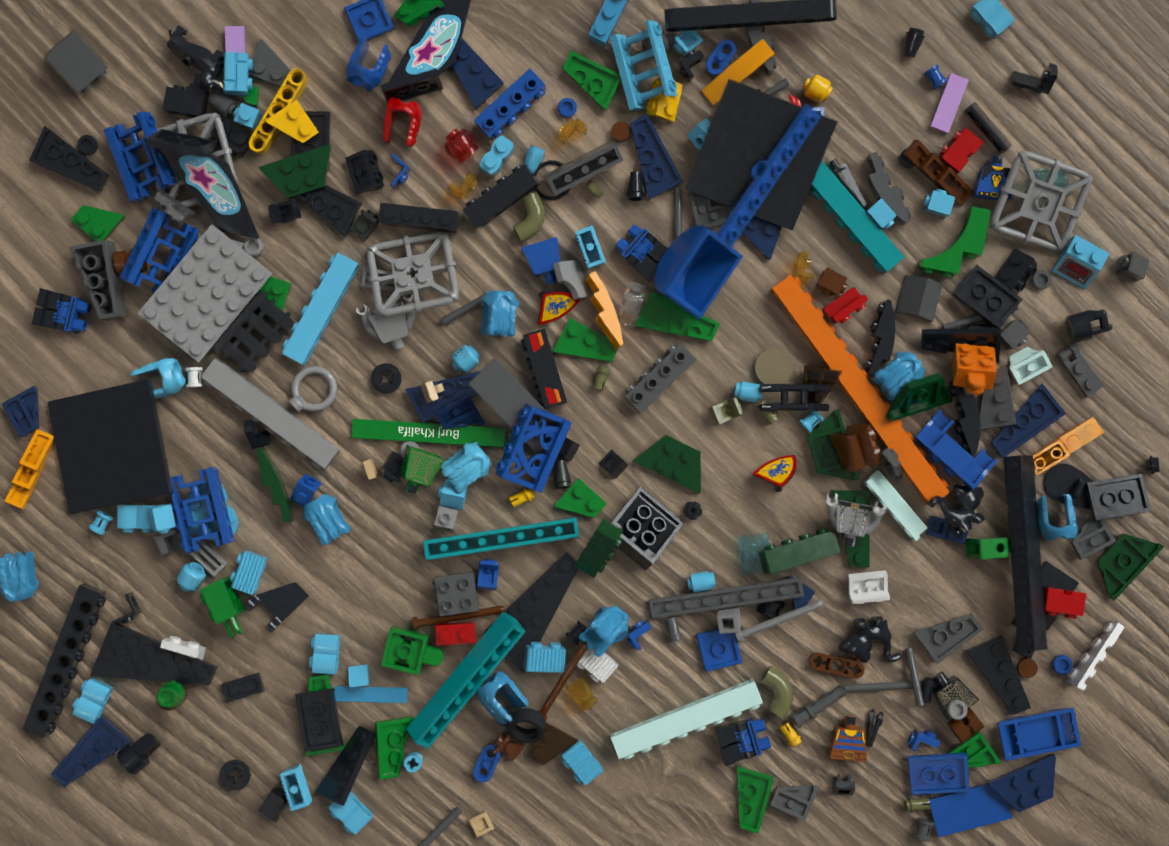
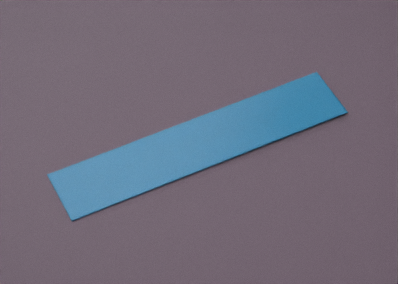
[335,686,408,703]

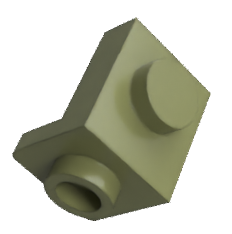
[709,397,743,426]

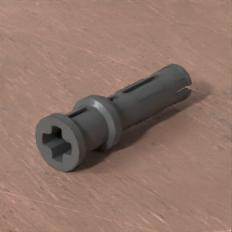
[790,685,846,728]

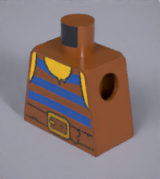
[827,715,867,762]

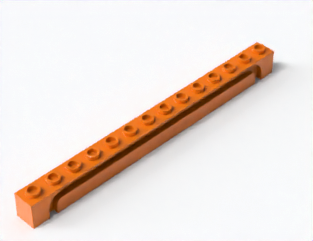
[770,275,950,506]

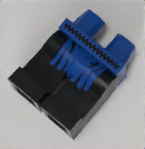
[615,224,668,282]
[32,288,91,333]
[714,718,771,766]

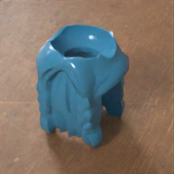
[480,290,519,337]
[873,351,925,401]
[302,494,351,545]
[1037,494,1078,541]
[0,551,39,602]
[579,606,629,657]
[477,671,529,725]

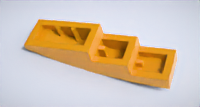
[702,39,775,106]
[586,271,623,350]
[4,429,55,510]

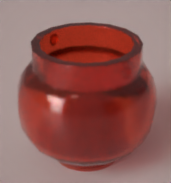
[444,128,479,164]

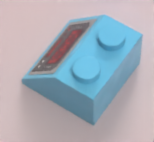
[1051,235,1110,289]

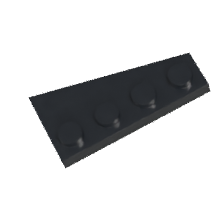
[315,726,375,806]

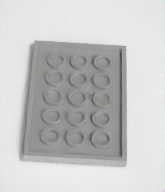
[137,224,273,363]

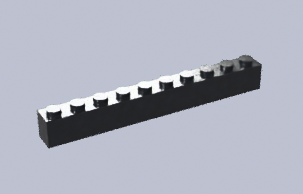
[1004,455,1048,651]

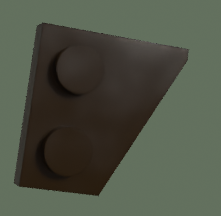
[527,721,577,765]

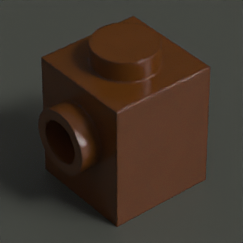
[815,267,848,297]

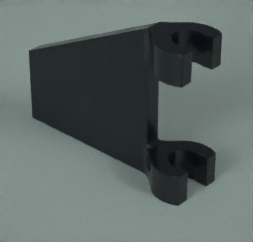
[244,582,309,632]

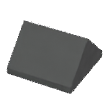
[896,275,942,322]

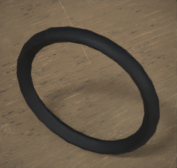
[534,160,570,200]

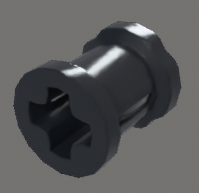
[565,620,588,646]

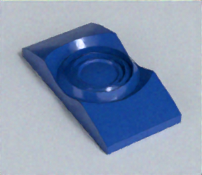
[997,707,1081,761]

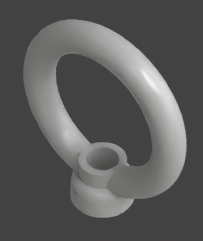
[289,366,337,412]

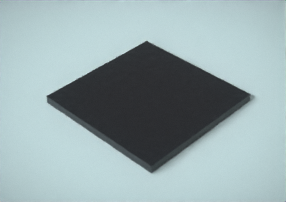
[685,78,838,231]
[48,379,173,514]

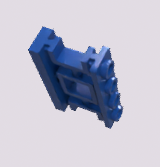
[104,111,177,202]
[120,207,199,293]
[170,467,235,553]

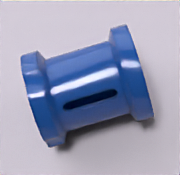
[923,64,948,90]

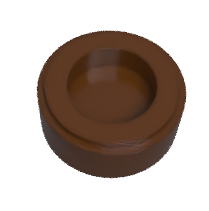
[611,121,630,142]
[1017,658,1038,678]

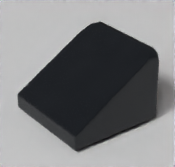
[558,437,580,461]
[599,450,628,479]
[756,600,785,618]

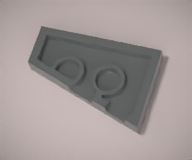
[913,613,984,664]

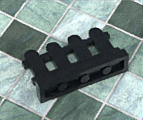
[212,288,294,372]

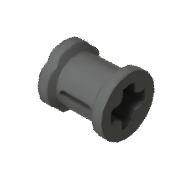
[913,817,935,842]

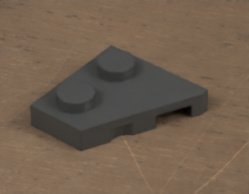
[249,39,291,87]
[880,448,902,483]
[1071,513,1116,560]
[769,785,819,821]

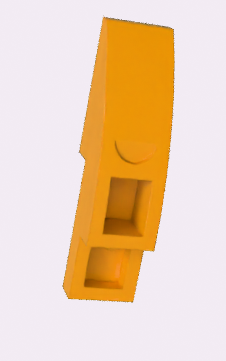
[1031,416,1104,476]

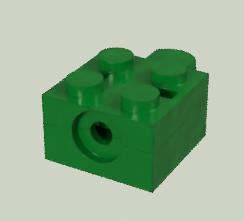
[200,576,246,638]
[381,626,444,675]

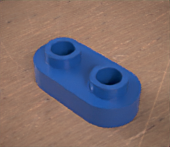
[706,40,736,76]
[473,744,500,782]

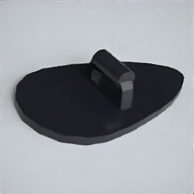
[1044,463,1094,509]

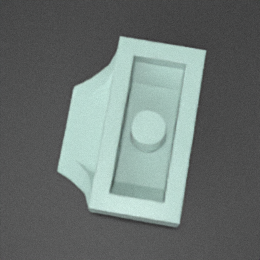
[1008,347,1053,385]

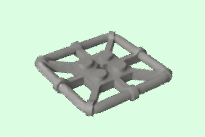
[144,113,238,210]
[990,150,1093,252]
[367,231,459,317]

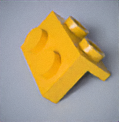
[646,78,683,122]

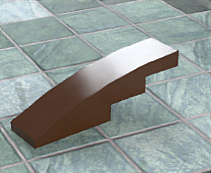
[903,139,973,206]

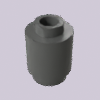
[208,90,237,117]

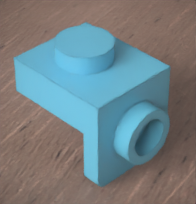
[673,31,703,56]

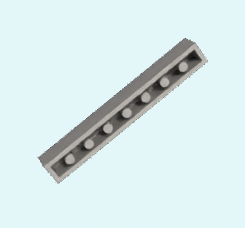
[201,358,341,469]

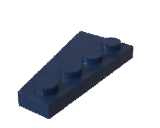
[630,114,683,200]
[406,371,480,423]
[50,715,132,787]

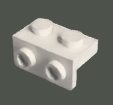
[848,570,890,604]
[160,636,206,660]

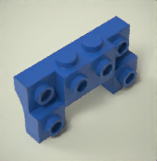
[914,410,998,490]

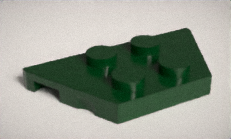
[259,144,331,199]
[885,373,953,422]
[806,409,860,481]
[634,435,701,494]
[1096,533,1164,601]

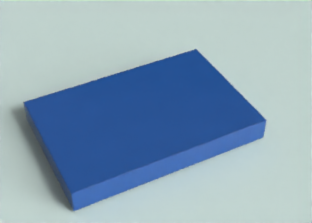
[908,752,970,795]

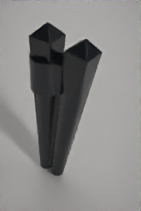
[866,709,884,747]

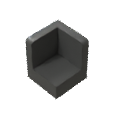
[155,529,182,555]

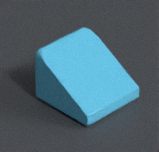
[348,664,370,687]

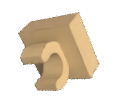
[421,380,444,404]

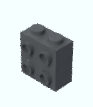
[432,571,479,616]

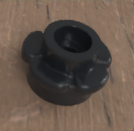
[1146,456,1159,474]
[683,501,702,520]

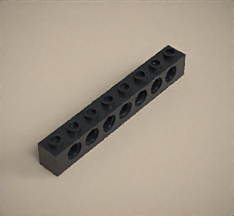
[22,583,106,738]

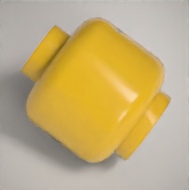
[803,74,833,103]

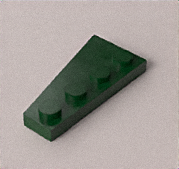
[830,490,870,567]

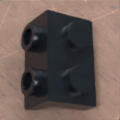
[994,248,1037,294]

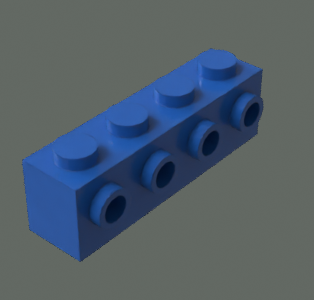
[474,68,546,141]

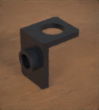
[111,592,141,624]

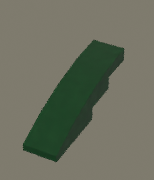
[257,448,294,523]

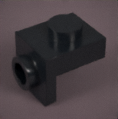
[679,50,704,82]
[268,199,302,224]
[380,451,403,483]

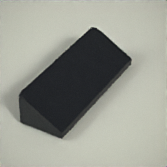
[965,102,1012,154]

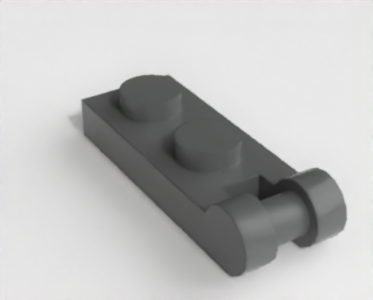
[1056,343,1103,397]

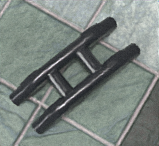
[759,384,830,411]

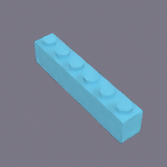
[282,253,361,365]

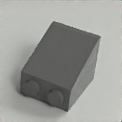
[45,29,107,93]

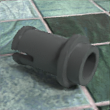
[664,617,682,642]

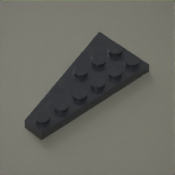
[484,551,578,673]
[90,622,218,685]

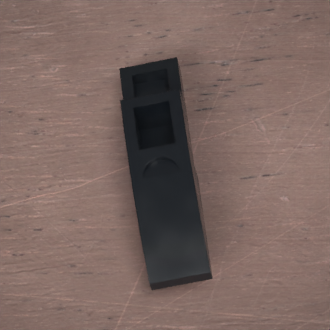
[864,299,895,378]
[948,380,980,456]

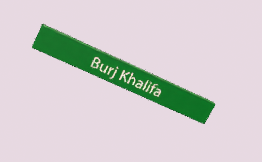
[352,419,506,447]

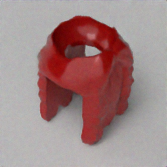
[383,97,422,147]

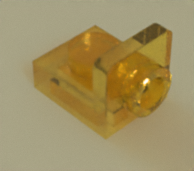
[793,251,815,282]
[566,677,598,711]

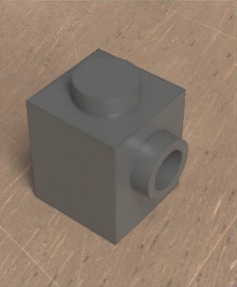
[1001,319,1030,350]

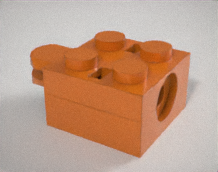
[951,343,997,395]

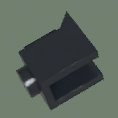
[258,787,288,822]

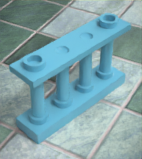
[610,20,678,111]

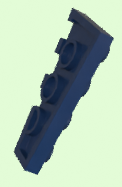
[452,38,504,110]
[991,383,1066,459]

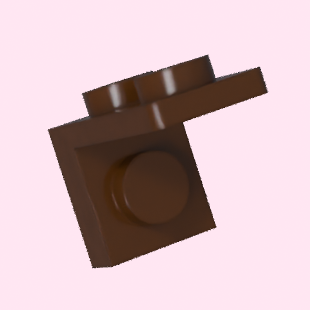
[494,731,525,761]

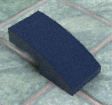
[926,516,969,545]

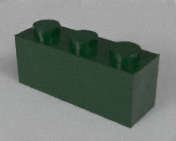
[574,519,623,578]

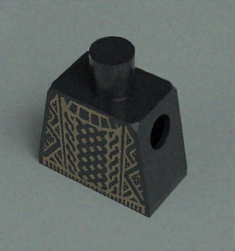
[933,671,979,721]

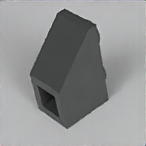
[1115,252,1149,281]

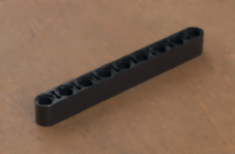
[664,0,837,32]

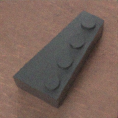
[69,240,127,321]

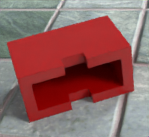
[939,128,984,174]
[1043,587,1087,619]
[435,621,477,645]

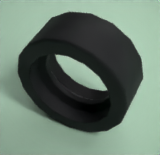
[507,708,545,744]

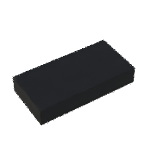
[222,672,265,702]

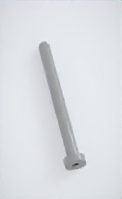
[735,600,823,642]

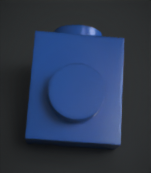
[290,474,321,507]
[477,559,499,591]
[627,620,652,651]
[907,729,940,751]

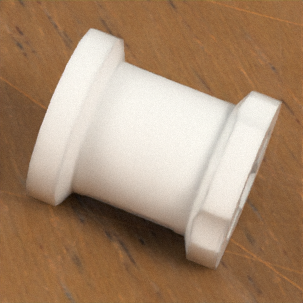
[185,367,204,387]

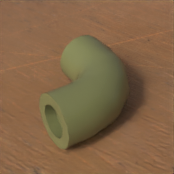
[513,191,545,243]
[761,666,793,718]

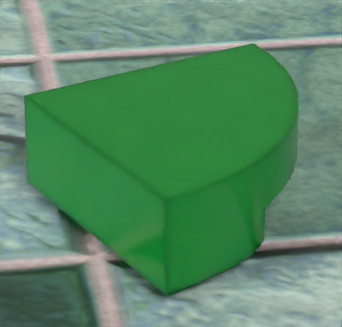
[241,86,260,107]

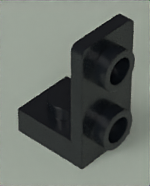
[1012,63,1058,95]

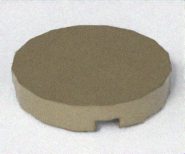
[754,348,793,384]

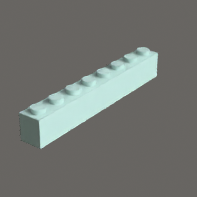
[610,679,763,760]

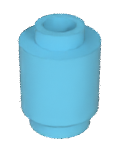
[734,381,762,403]
[687,571,716,593]

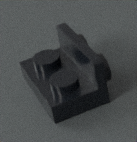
[210,115,252,157]
[345,150,385,194]

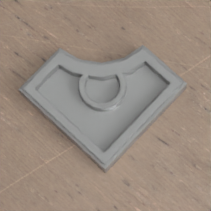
[553,260,590,300]

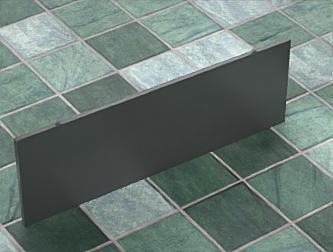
[468,357,556,454]

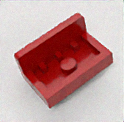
[823,287,868,324]

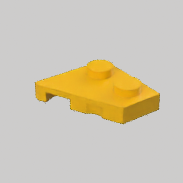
[266,100,319,143]

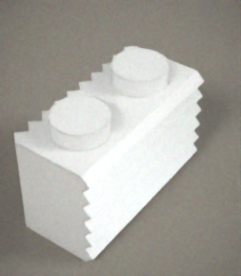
[577,642,619,683]

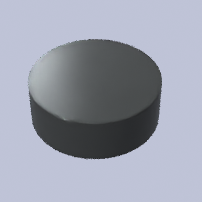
[1031,270,1051,290]

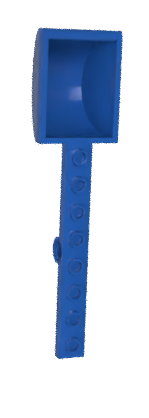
[655,104,821,319]

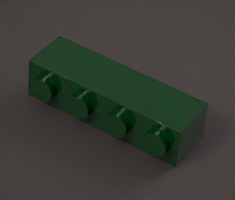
[758,528,841,574]

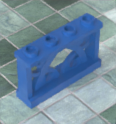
[496,403,572,493]

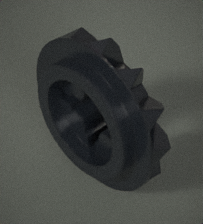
[371,363,401,394]
[220,759,251,791]

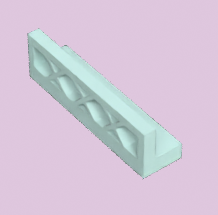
[862,469,927,541]

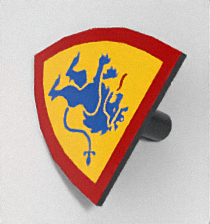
[538,291,580,325]
[752,455,797,492]

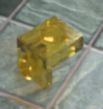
[558,118,587,144]
[448,172,478,198]

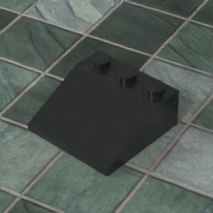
[610,487,684,571]

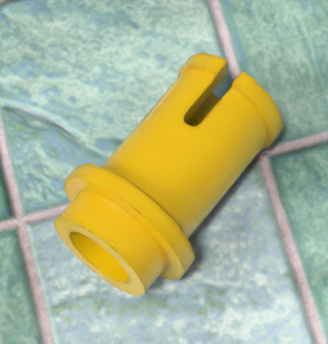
[509,487,535,508]
[779,721,801,747]

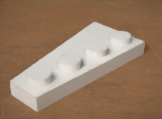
[1066,620,1124,691]

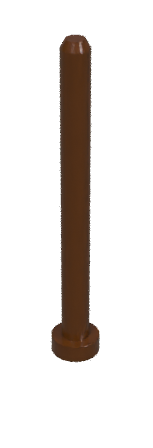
[412,605,505,631]
[537,642,587,721]

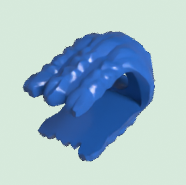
[345,35,391,91]

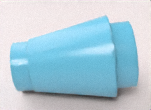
[524,145,545,174]

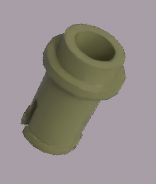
[592,365,611,391]
[755,399,778,425]
[904,797,930,813]

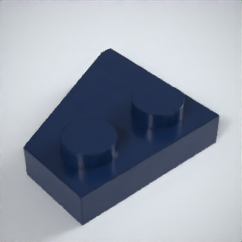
[2,386,39,437]
[434,392,485,429]

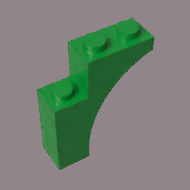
[917,206,991,278]

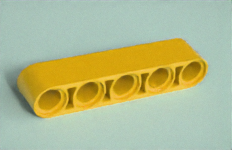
[249,69,308,155]

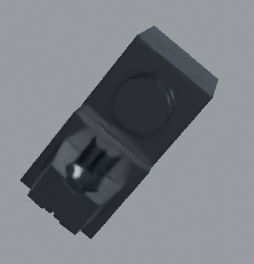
[163,74,209,118]

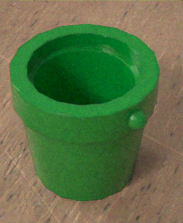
[157,680,185,709]

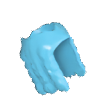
[131,358,186,399]
[440,442,492,493]

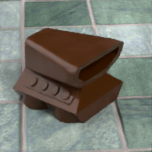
[829,424,882,472]

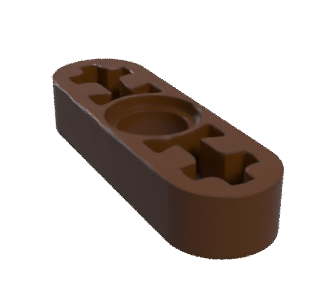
[808,652,865,679]

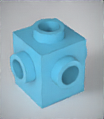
[687,118,711,150]

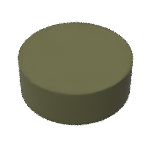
[586,180,604,198]

